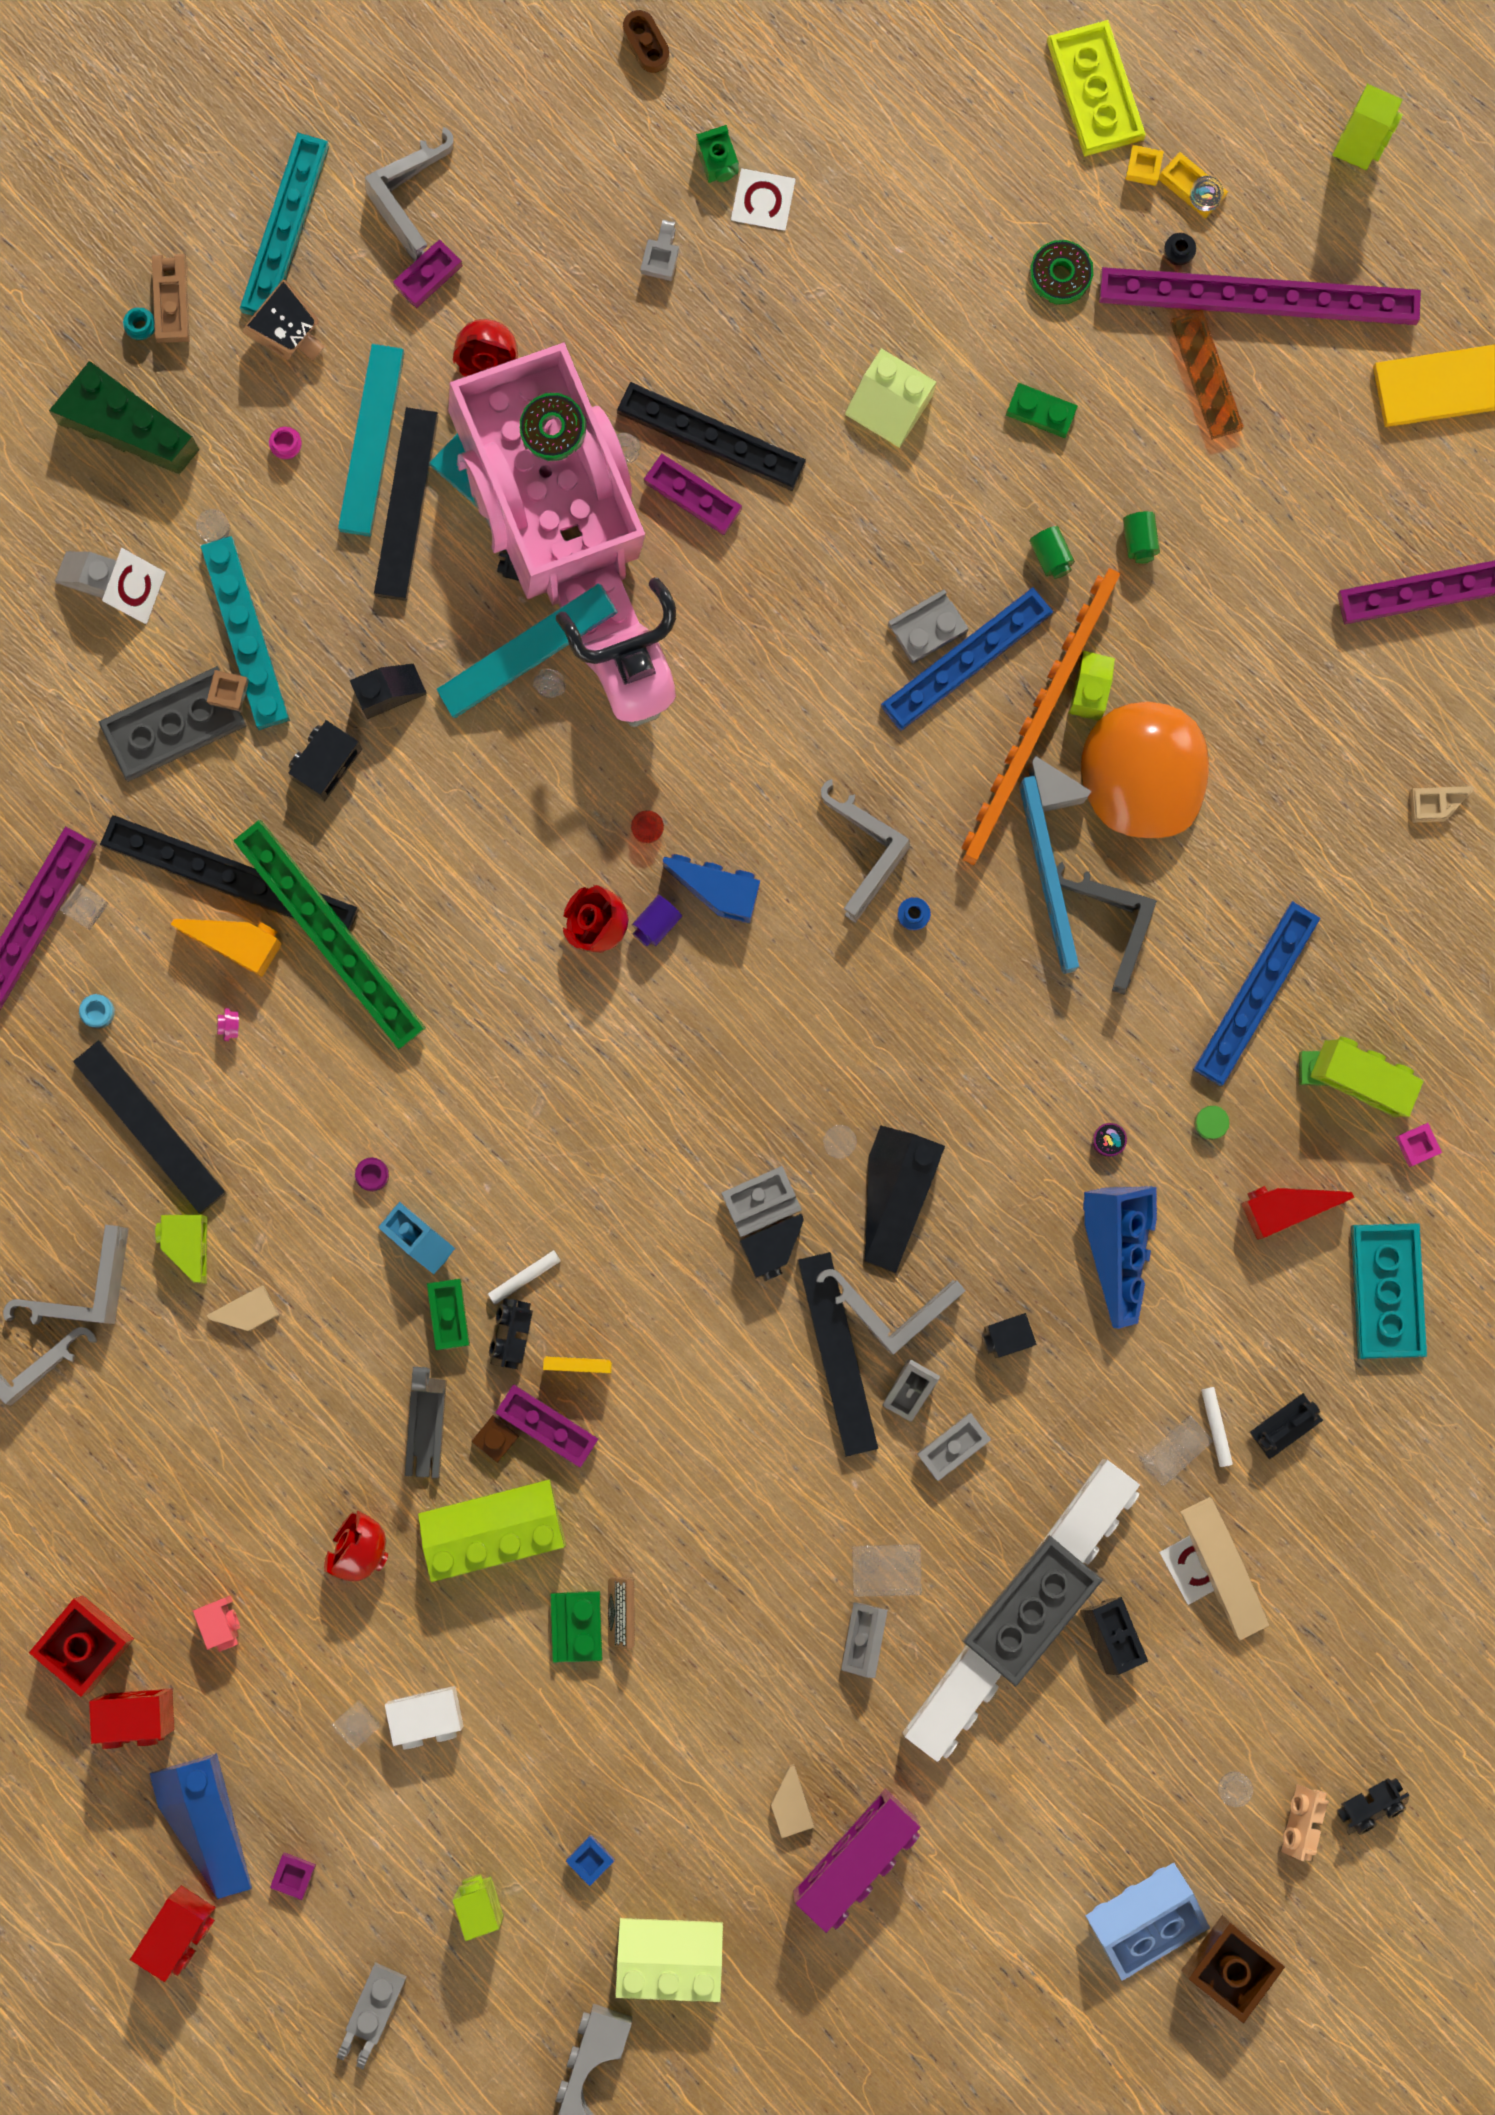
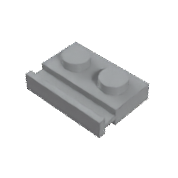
[888,589,969,664]
[721,1166,802,1237]

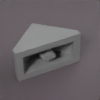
[1029,756,1091,812]
[882,1359,940,1422]

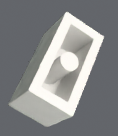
[385,1686,464,1750]

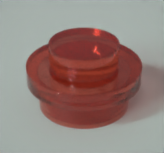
[631,810,664,844]

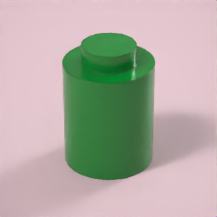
[1123,511,1160,564]
[1029,526,1075,579]

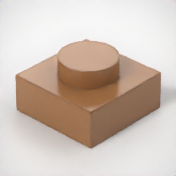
[207,670,249,712]

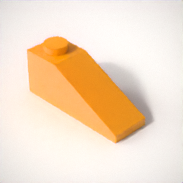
[171,919,282,977]

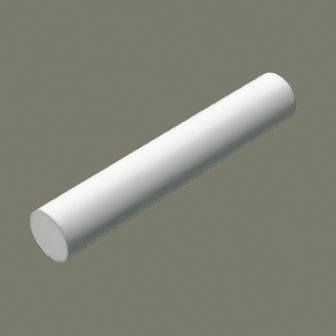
[488,1250,561,1304]
[1201,1387,1233,1467]

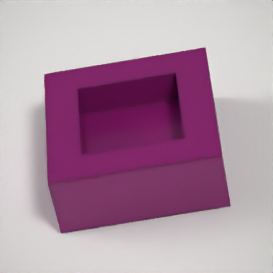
[270,1852,316,1900]

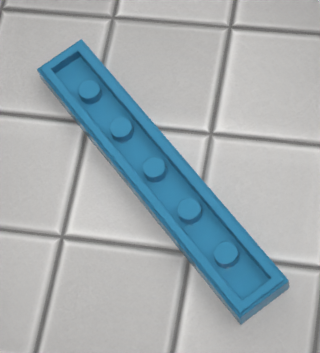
[1019,776,1079,974]

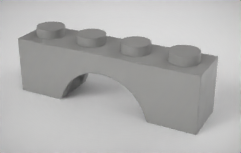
[555,2004,632,2115]

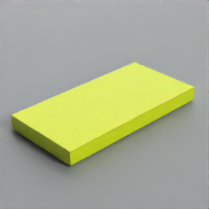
[1047,20,1146,157]

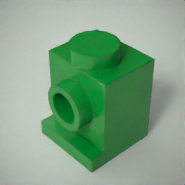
[696,125,739,183]

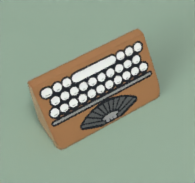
[608,1577,635,1649]

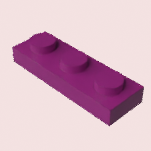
[644,453,742,535]
[495,1384,599,1468]

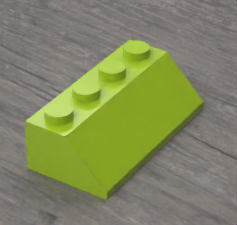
[418,1479,566,1582]

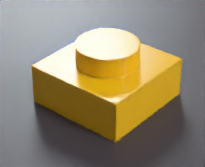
[1125,145,1164,186]

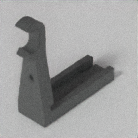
[1057,862,1157,995]
[405,1367,447,1478]

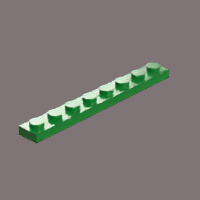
[233,820,426,1050]

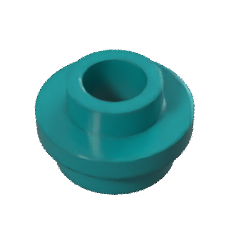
[123,307,155,340]

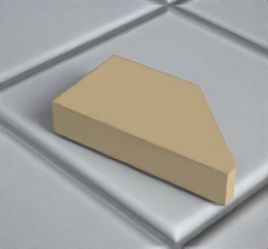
[1410,786,1473,823]
[207,1285,279,1331]
[771,1764,814,1838]

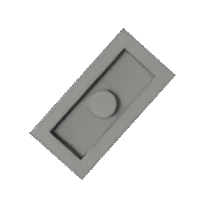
[917,1413,991,1481]
[841,1602,888,1678]

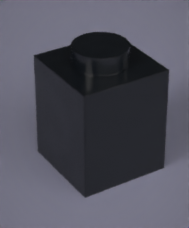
[982,1313,1037,1358]

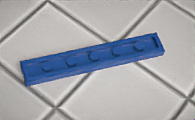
[881,587,1053,731]
[1193,901,1321,1086]

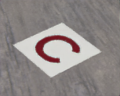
[731,168,796,231]
[102,548,166,624]
[1159,1536,1214,1605]

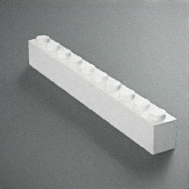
[902,1459,1140,1762]

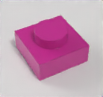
[1395,1123,1442,1167]

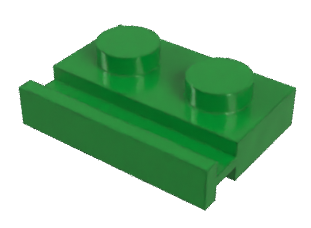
[551,1591,603,1663]

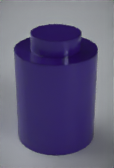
[632,895,683,947]

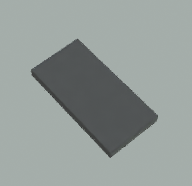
[98,666,247,782]
[962,1535,1103,1687]

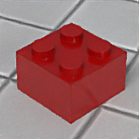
[28,1595,134,1697]
[89,1688,175,1749]
[129,1885,216,1982]

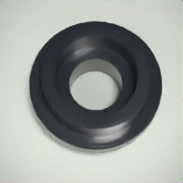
[1164,233,1196,265]

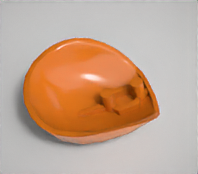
[1081,702,1209,838]

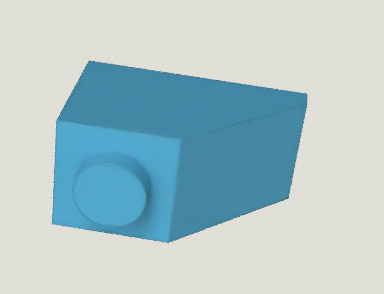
[378,1202,456,1274]

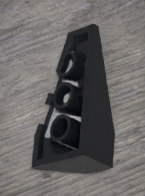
[864,1125,945,1273]

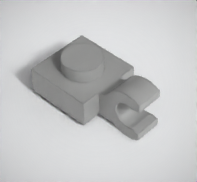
[640,220,679,281]

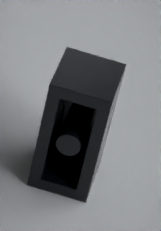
[288,720,362,802]

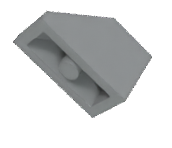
[55,551,117,598]

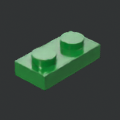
[1005,382,1078,438]
[427,1279,470,1350]

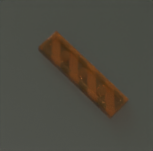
[1170,309,1244,440]

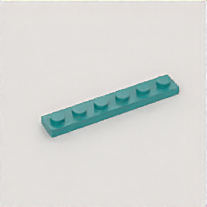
[200,536,290,730]

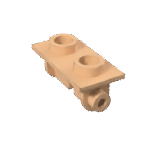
[1281,1784,1329,1861]

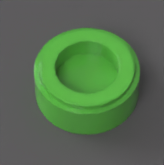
[1194,1106,1230,1140]

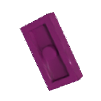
[393,239,463,309]

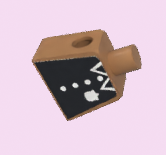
[242,279,325,361]

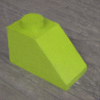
[1068,650,1115,721]
[155,1215,208,1284]

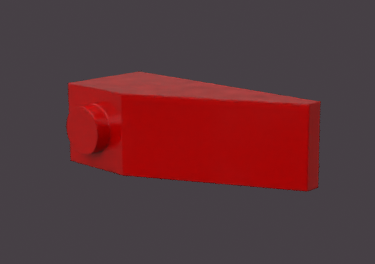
[1241,1186,1355,1240]

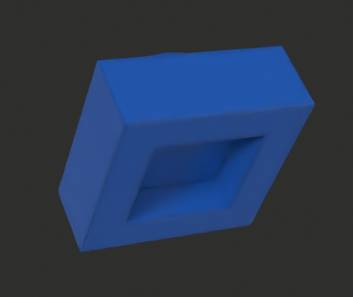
[566,1834,615,1886]

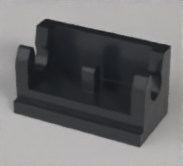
[1080,1597,1148,1675]

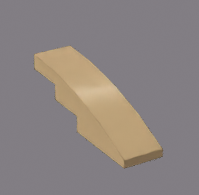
[1180,1497,1269,1641]

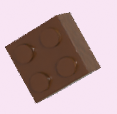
[1181,1915,1285,2024]

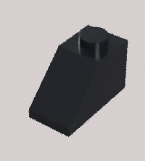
[349,663,427,720]
[739,1214,804,1282]

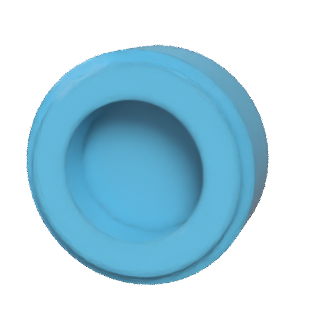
[79,994,115,1029]

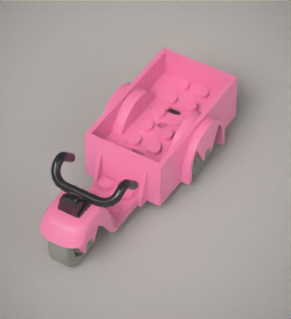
[448,343,676,727]

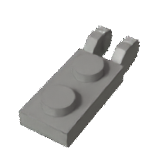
[336,1962,407,2069]

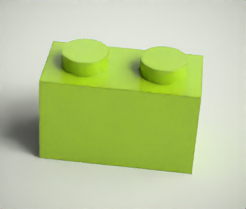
[452,1874,504,1941]

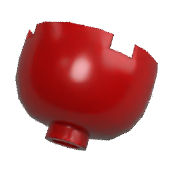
[452,319,518,377]
[563,885,629,953]
[324,1511,388,1581]

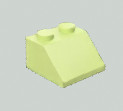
[845,348,936,448]

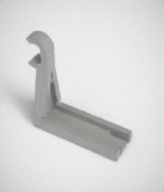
[365,127,453,262]
[821,779,910,923]
[3,1225,129,1325]
[816,1269,966,1355]
[0,1327,97,1406]

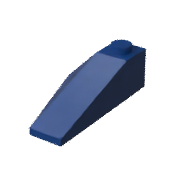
[1083,1186,1157,1329]
[149,1753,252,1899]

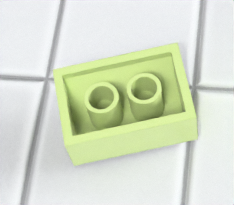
[616,1918,723,2002]

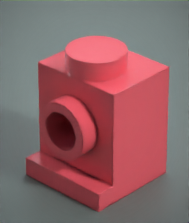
[193,1595,240,1652]

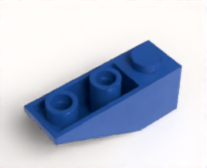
[663,854,760,924]

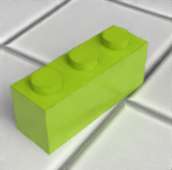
[1332,83,1403,171]
[1310,1036,1424,1117]

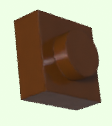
[471,1415,519,1463]

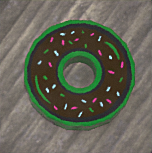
[1029,240,1094,305]
[520,393,586,461]

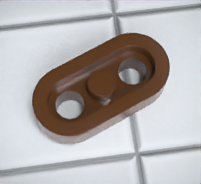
[623,10,670,73]

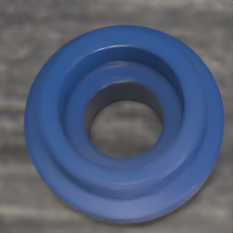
[897,897,931,931]

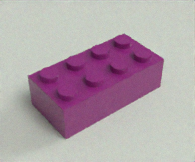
[793,1788,921,1933]

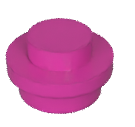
[269,427,302,459]
[217,1008,239,1041]

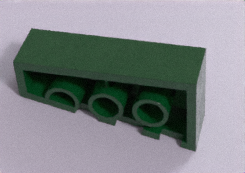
[49,361,199,475]

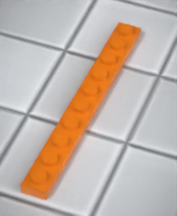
[961,568,1121,866]

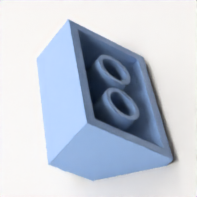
[1085,1863,1210,1981]

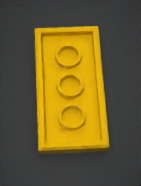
[1373,344,1495,427]

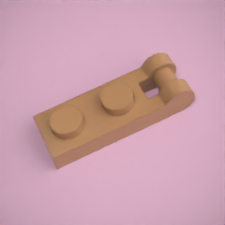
[152,253,190,343]

